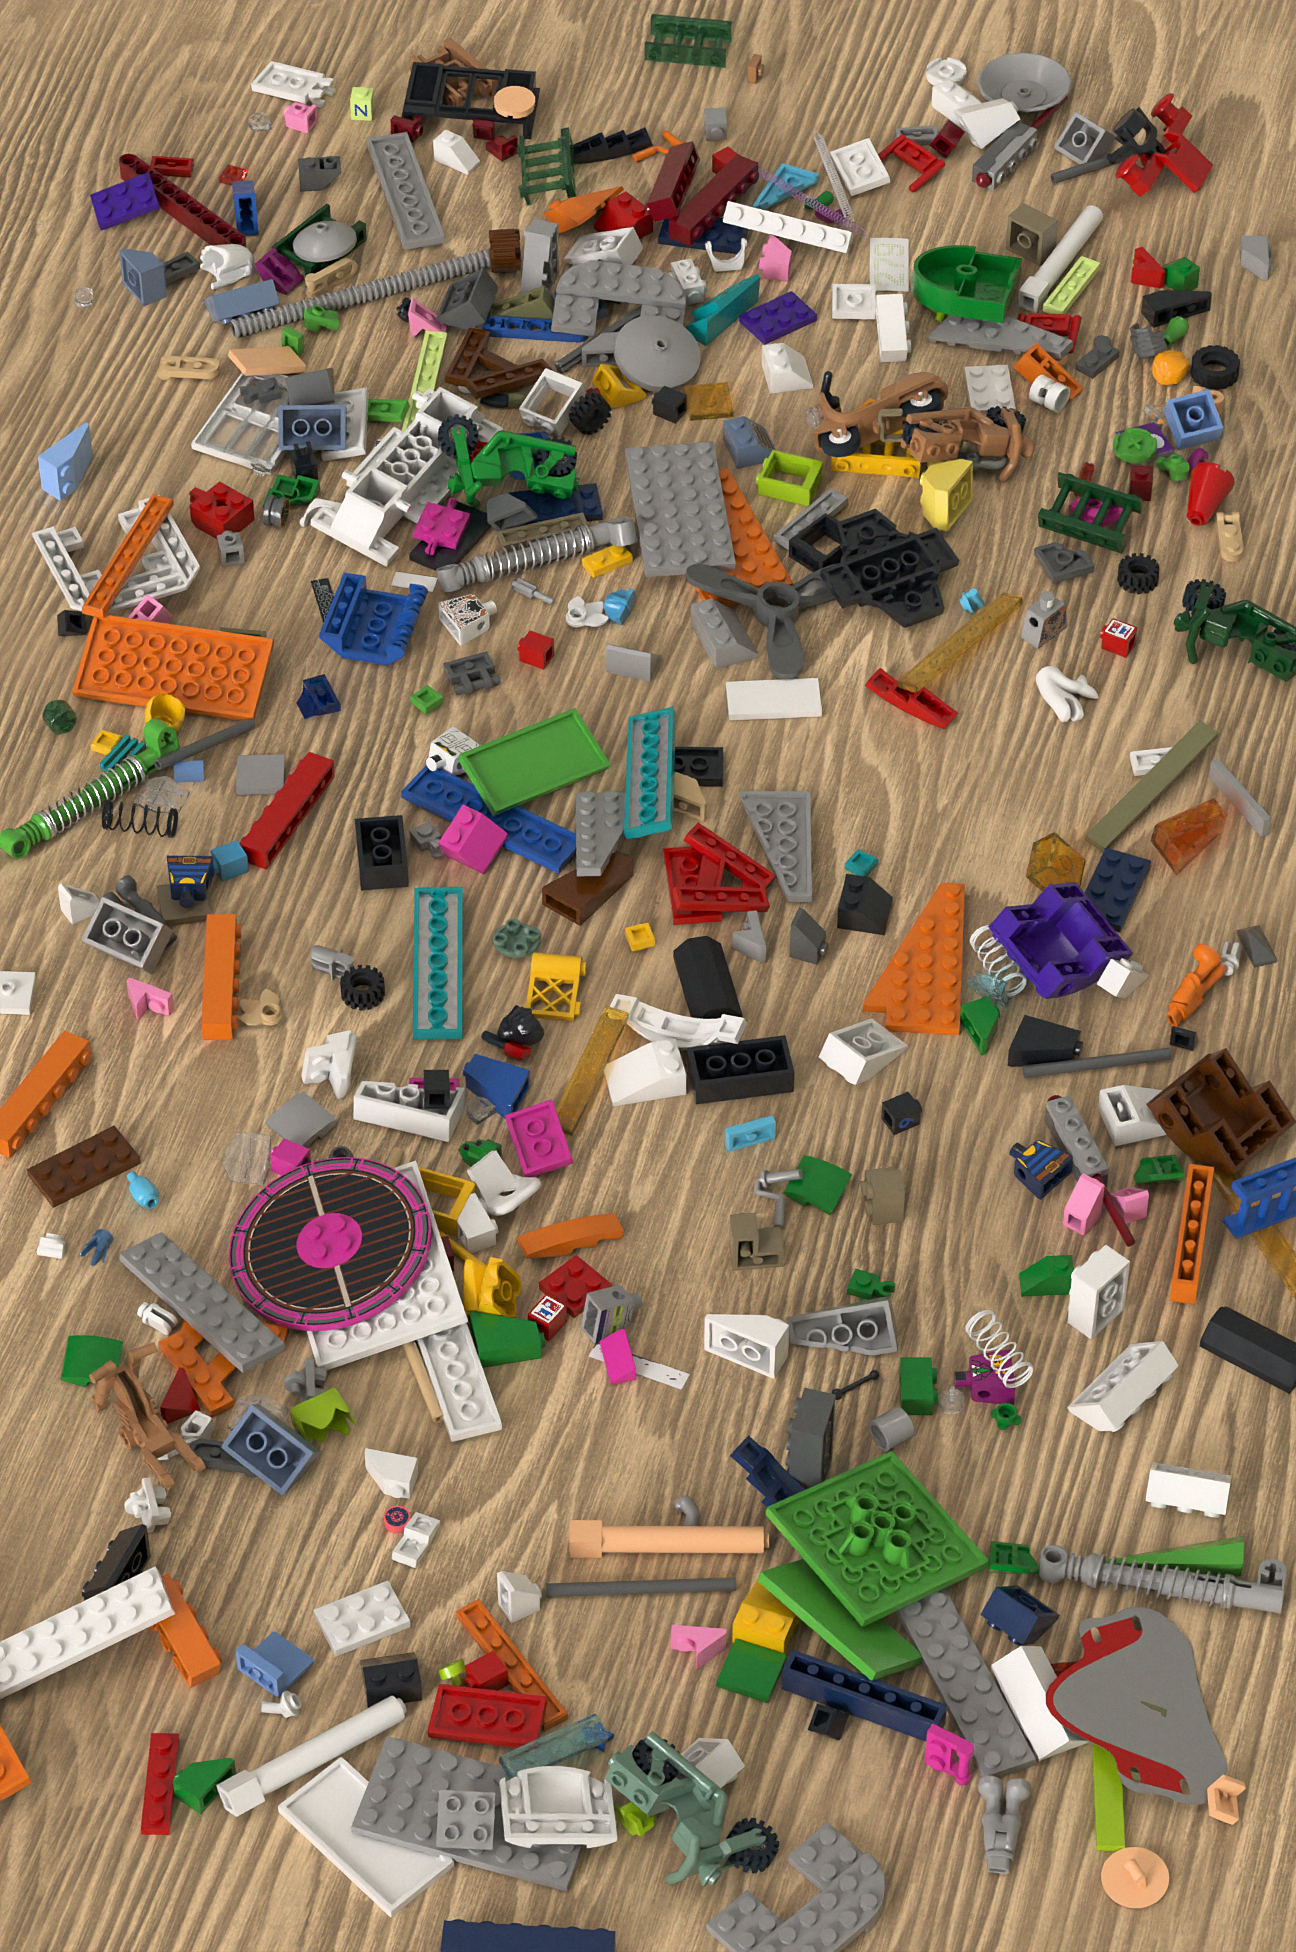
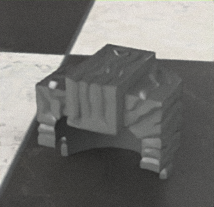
[1129,323,1167,359]

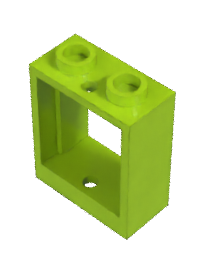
[755,450,823,506]

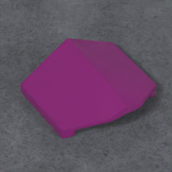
[255,248,304,295]

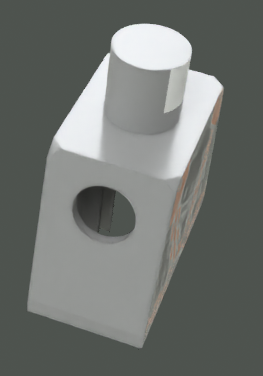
[1021,591,1067,649]

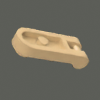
[305,257,358,298]
[157,356,220,380]
[1215,511,1244,562]

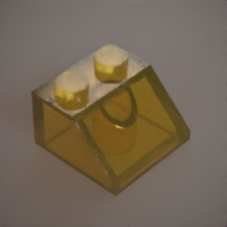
[1026,832,1086,891]

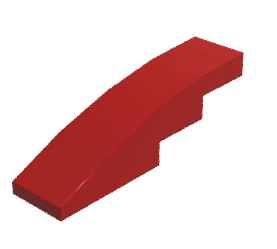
[865,668,959,729]

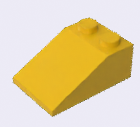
[732,1581,800,1654]

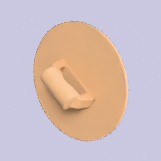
[1101,1847,1169,1908]

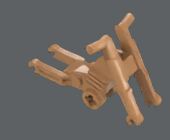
[89,1342,206,1489]

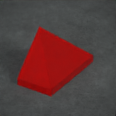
[160,1367,201,1424]

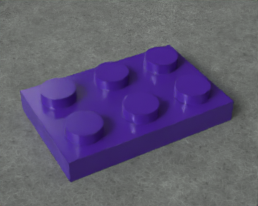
[90,172,160,231]
[739,291,817,345]

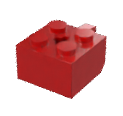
[189,481,255,539]

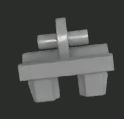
[284,1358,327,1403]

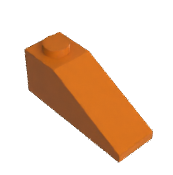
[1013,342,1083,402]

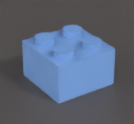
[1164,389,1223,450]

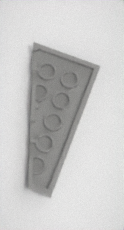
[575,791,626,876]
[739,791,812,902]

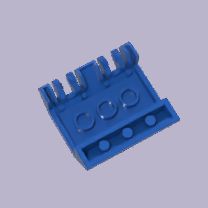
[319,572,428,666]

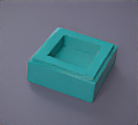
[845,849,878,877]

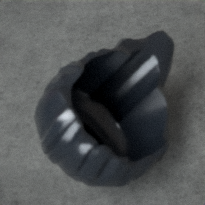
[497,1005,544,1045]

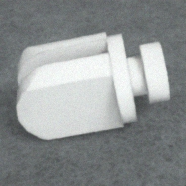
[1220,941,1241,976]
[137,1302,178,1335]

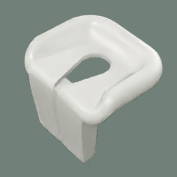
[467,1151,541,1216]

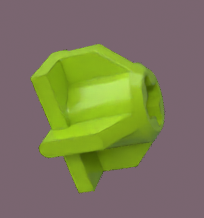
[614,1801,657,1837]

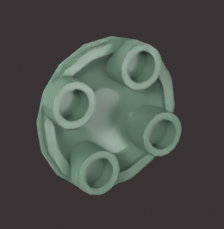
[493,919,541,957]

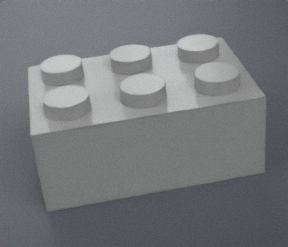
[81,897,173,974]

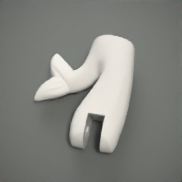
[1036,666,1098,722]

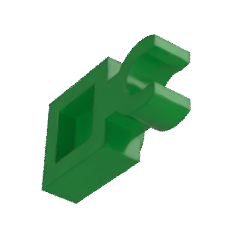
[847,1269,896,1300]

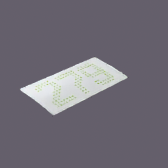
[870,238,909,292]

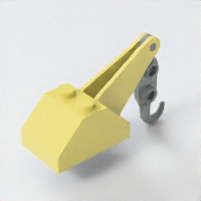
[920,452,1007,531]

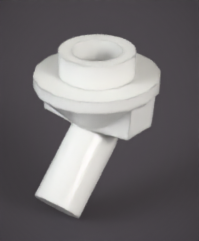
[261,1691,301,1718]

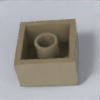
[1006,203,1058,266]

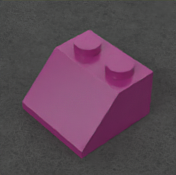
[438,805,509,874]

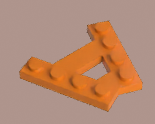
[158,1320,289,1418]

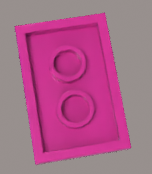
[504,1099,574,1177]

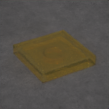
[684,382,734,421]

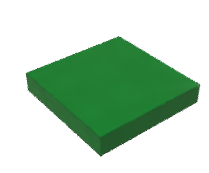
[717,1639,787,1703]

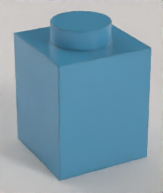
[211,840,248,882]

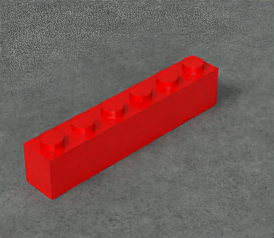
[240,752,335,870]

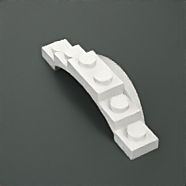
[606,994,747,1050]

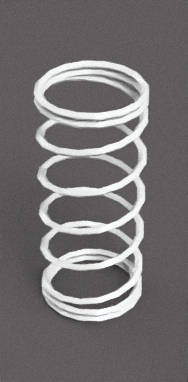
[970,925,1027,997]
[965,1310,1033,1388]

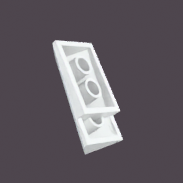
[991,1646,1089,1761]

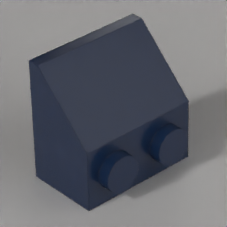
[980,1585,1060,1646]

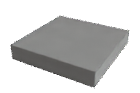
[236,754,285,795]

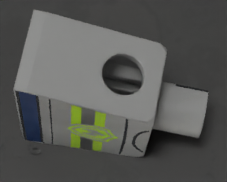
[581,1285,642,1344]

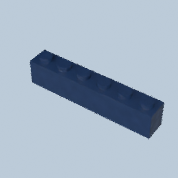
[781,1650,947,1742]
[440,1919,616,1952]

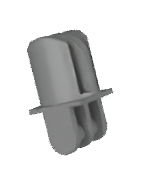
[311,945,354,981]

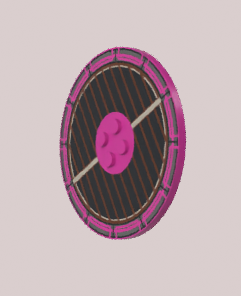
[229,1157,432,1331]

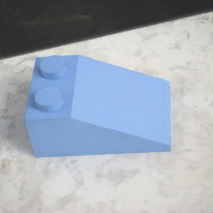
[38,422,93,501]

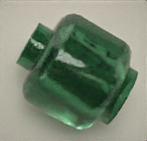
[42,700,77,734]

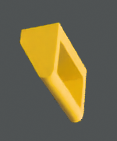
[591,364,646,408]

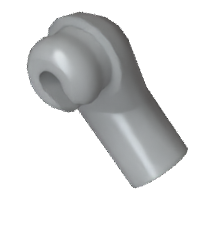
[674,1495,700,1526]

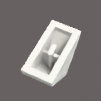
[58,883,100,925]

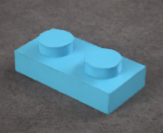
[725,1116,776,1152]

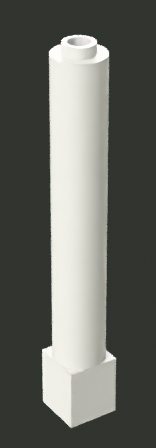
[1018,205,1103,314]
[216,1696,407,1817]

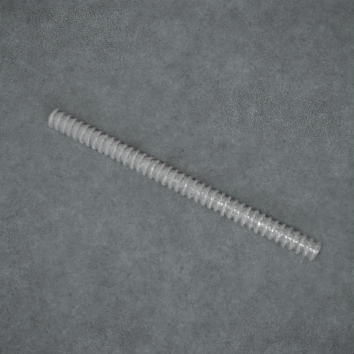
[230,249,491,338]

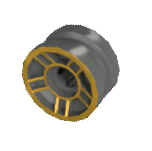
[263,495,290,528]

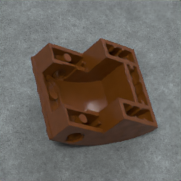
[1146,1048,1296,1175]

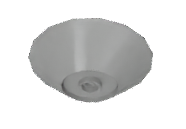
[977,52,1072,113]

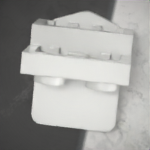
[301,1030,358,1099]

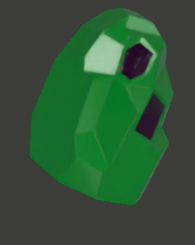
[458,1139,502,1167]

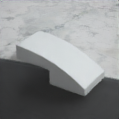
[391,1512,440,1568]

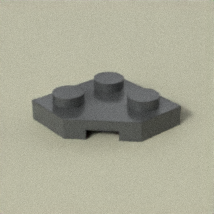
[1034,542,1095,583]

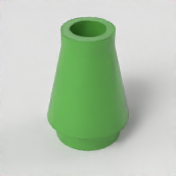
[1163,316,1189,347]

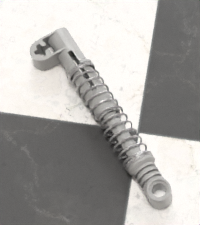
[436,516,638,593]
[1039,1545,1286,1614]

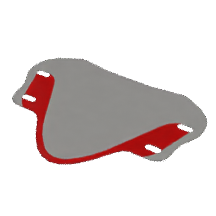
[1045,1607,1227,1805]

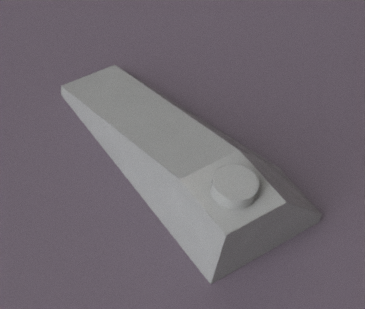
[786,1296,898,1356]

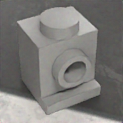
[217,531,245,567]

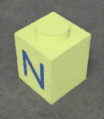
[350,87,374,121]

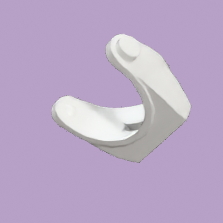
[705,238,747,272]
[300,498,342,527]

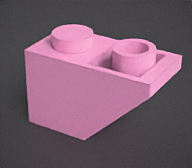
[759,235,792,281]
[1063,1173,1105,1236]

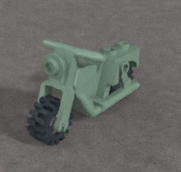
[604,1731,780,1887]

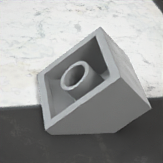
[1053,111,1116,164]

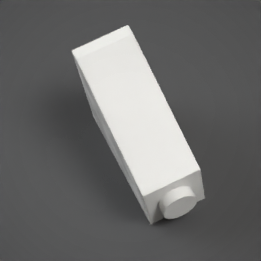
[953,98,1020,149]

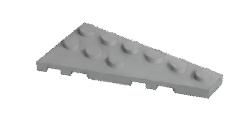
[928,315,1073,360]

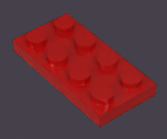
[663,846,722,925]
[427,1684,548,1750]

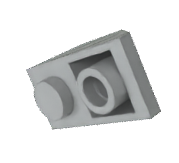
[1240,235,1273,280]

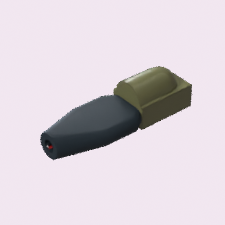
[480,393,528,409]

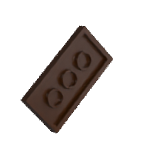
[27,1125,141,1208]

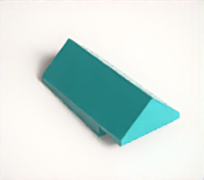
[685,274,760,346]

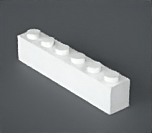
[723,201,853,254]

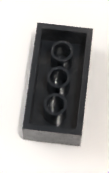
[687,1035,795,1104]

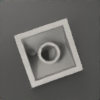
[606,644,661,681]

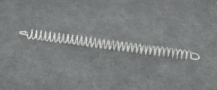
[814,131,854,222]

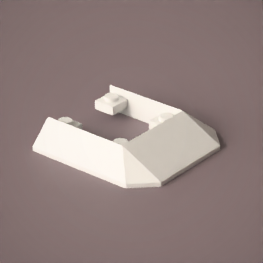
[32,495,200,615]

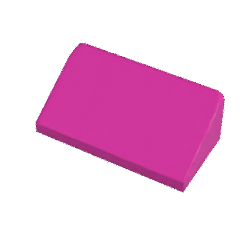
[599,1328,636,1385]

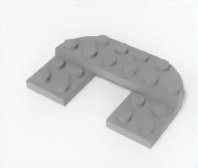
[551,260,686,337]
[706,1822,885,1952]

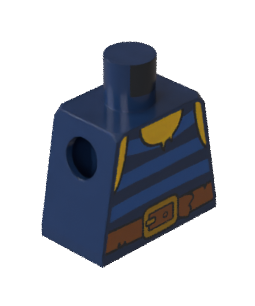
[167,855,214,908]
[1009,1140,1073,1200]

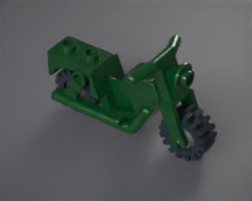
[1173,579,1296,682]

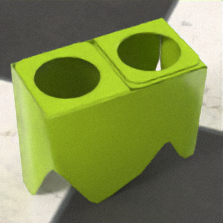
[290,1387,357,1443]

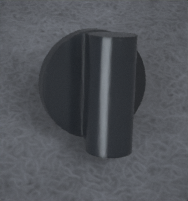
[396,297,411,322]

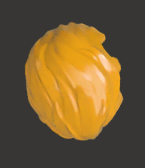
[1152,350,1190,385]

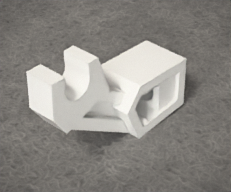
[158,1410,214,1460]

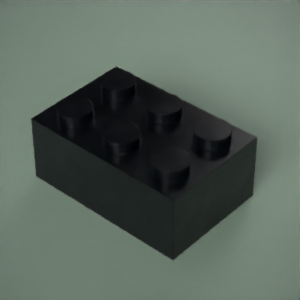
[355,815,409,891]

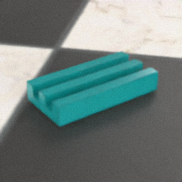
[100,734,146,772]

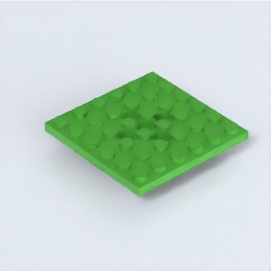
[765,1451,990,1627]

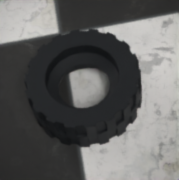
[1191,345,1240,390]

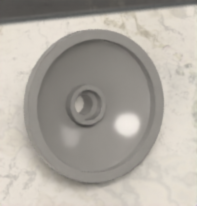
[293,221,357,262]

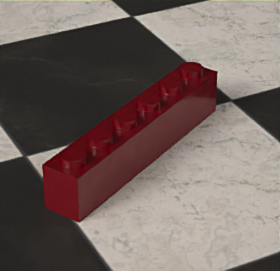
[646,141,700,222]
[669,154,759,246]

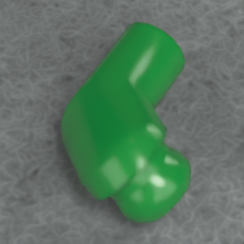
[804,191,834,209]

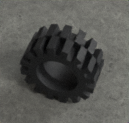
[569,392,612,435]
[1117,553,1160,594]
[340,965,385,1011]

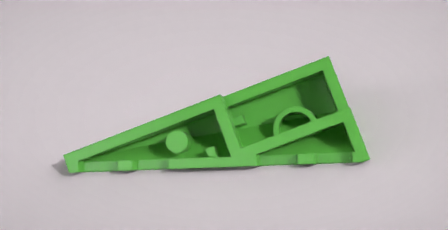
[1106,1536,1244,1577]

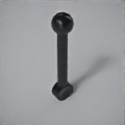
[832,1370,880,1400]

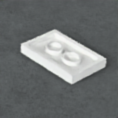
[830,138,890,196]
[964,365,1016,416]
[313,1581,411,1657]

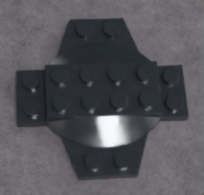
[820,509,960,628]

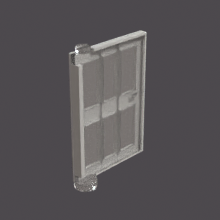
[191,373,290,476]

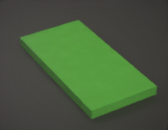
[457,708,611,816]
[757,1559,923,1681]

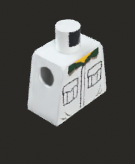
[426,726,481,776]

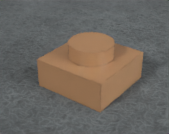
[748,54,764,84]

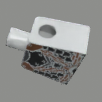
[439,594,497,646]

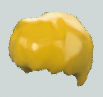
[144,693,185,733]

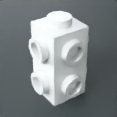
[668,259,707,305]

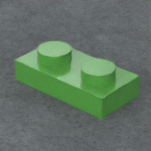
[368,399,410,422]

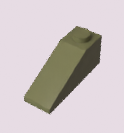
[487,285,555,320]

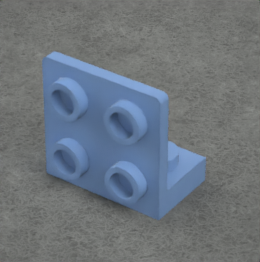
[236,1632,314,1698]

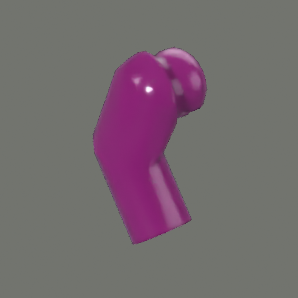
[815,206,848,224]
[1187,448,1209,475]

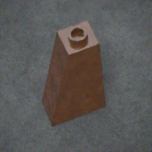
[542,850,633,926]

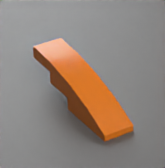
[517,1213,625,1258]

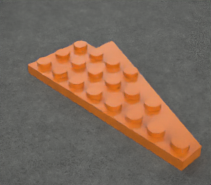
[863,883,965,1035]

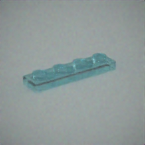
[499,1713,609,1779]

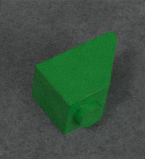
[1162,257,1200,291]
[960,996,1000,1055]
[1019,1255,1074,1297]
[173,1758,236,1814]

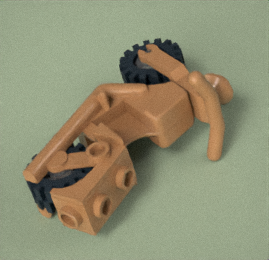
[901,406,1035,482]

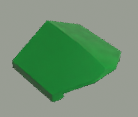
[1133,1154,1184,1184]
[988,1541,1039,1574]

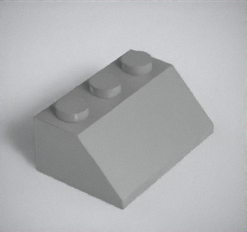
[691,599,759,669]

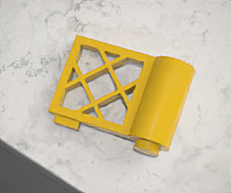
[526,952,587,1021]

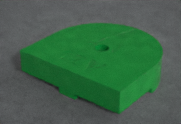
[912,245,1022,323]

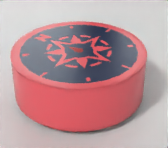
[384,1506,411,1533]

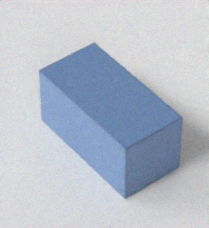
[174,760,204,783]

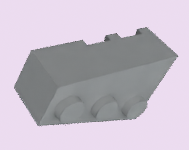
[520,218,559,294]

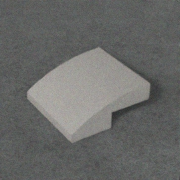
[265,1092,338,1148]

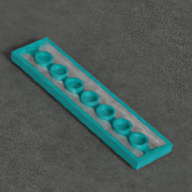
[624,707,676,839]
[413,887,463,1040]

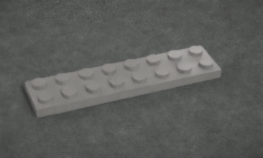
[366,132,445,250]
[120,1232,285,1373]
[896,1588,1036,1778]

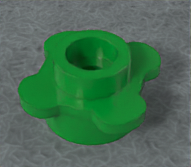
[990,1403,1021,1430]

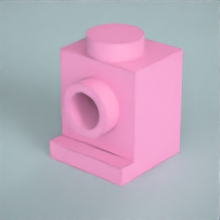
[284,102,318,133]

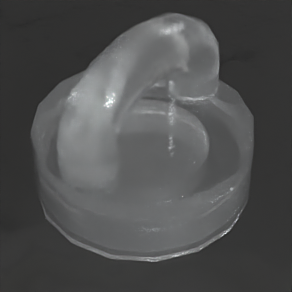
[938,1385,965,1415]

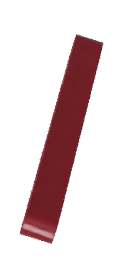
[119,153,246,247]

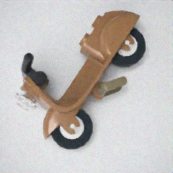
[805,371,948,458]

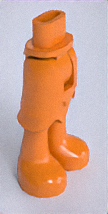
[1166,944,1226,1027]

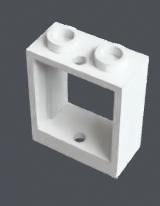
[519,368,586,436]

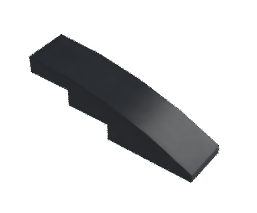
[564,127,653,164]

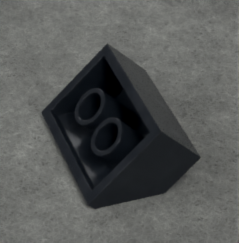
[82,1524,151,1601]

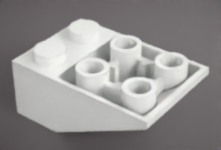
[1098,1085,1167,1146]

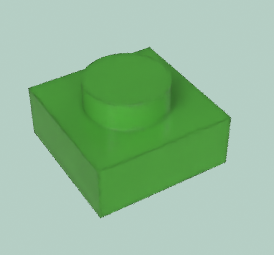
[282,326,304,356]
[410,685,443,715]

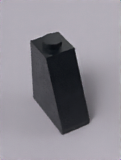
[1007,1015,1083,1067]

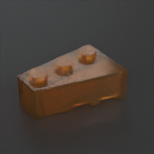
[1150,798,1227,876]

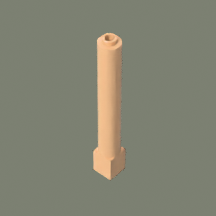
[569,1520,769,1558]

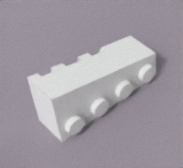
[353,1081,465,1142]

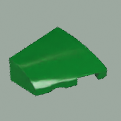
[263,474,321,508]

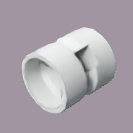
[1029,374,1070,413]

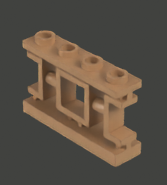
[410,37,498,107]

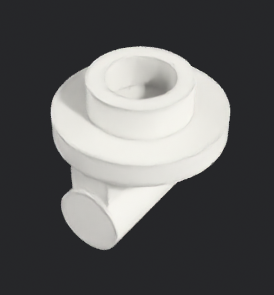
[37,1233,66,1259]

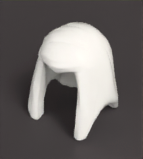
[200,244,255,289]

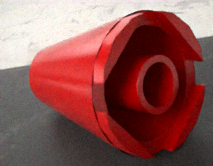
[1186,462,1235,526]

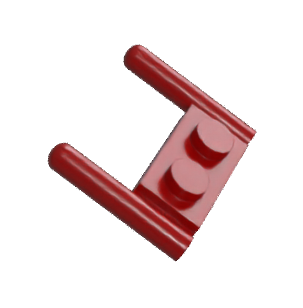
[878,134,945,192]
[1012,313,1082,354]

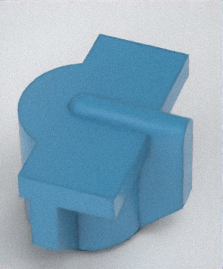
[604,588,636,625]

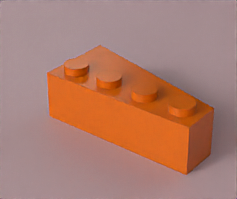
[150,1573,222,1688]

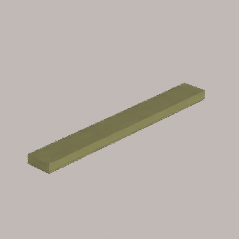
[1085,720,1218,852]

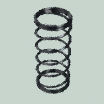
[102,799,178,838]

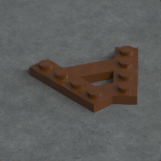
[445,327,553,399]

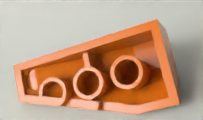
[544,186,624,234]

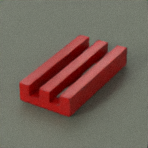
[150,156,194,178]

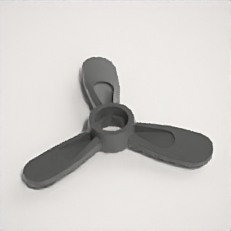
[686,564,836,679]

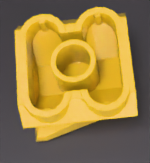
[462,1257,522,1319]

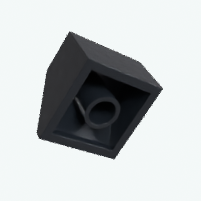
[837,874,893,935]
[360,1652,422,1708]

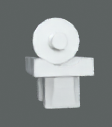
[124,1478,171,1533]

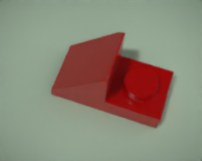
[1131,247,1165,289]

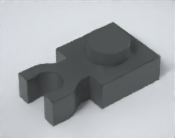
[240,377,281,404]

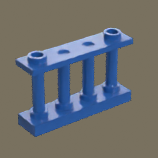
[1222,1157,1296,1239]

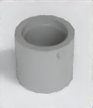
[869,1407,915,1452]

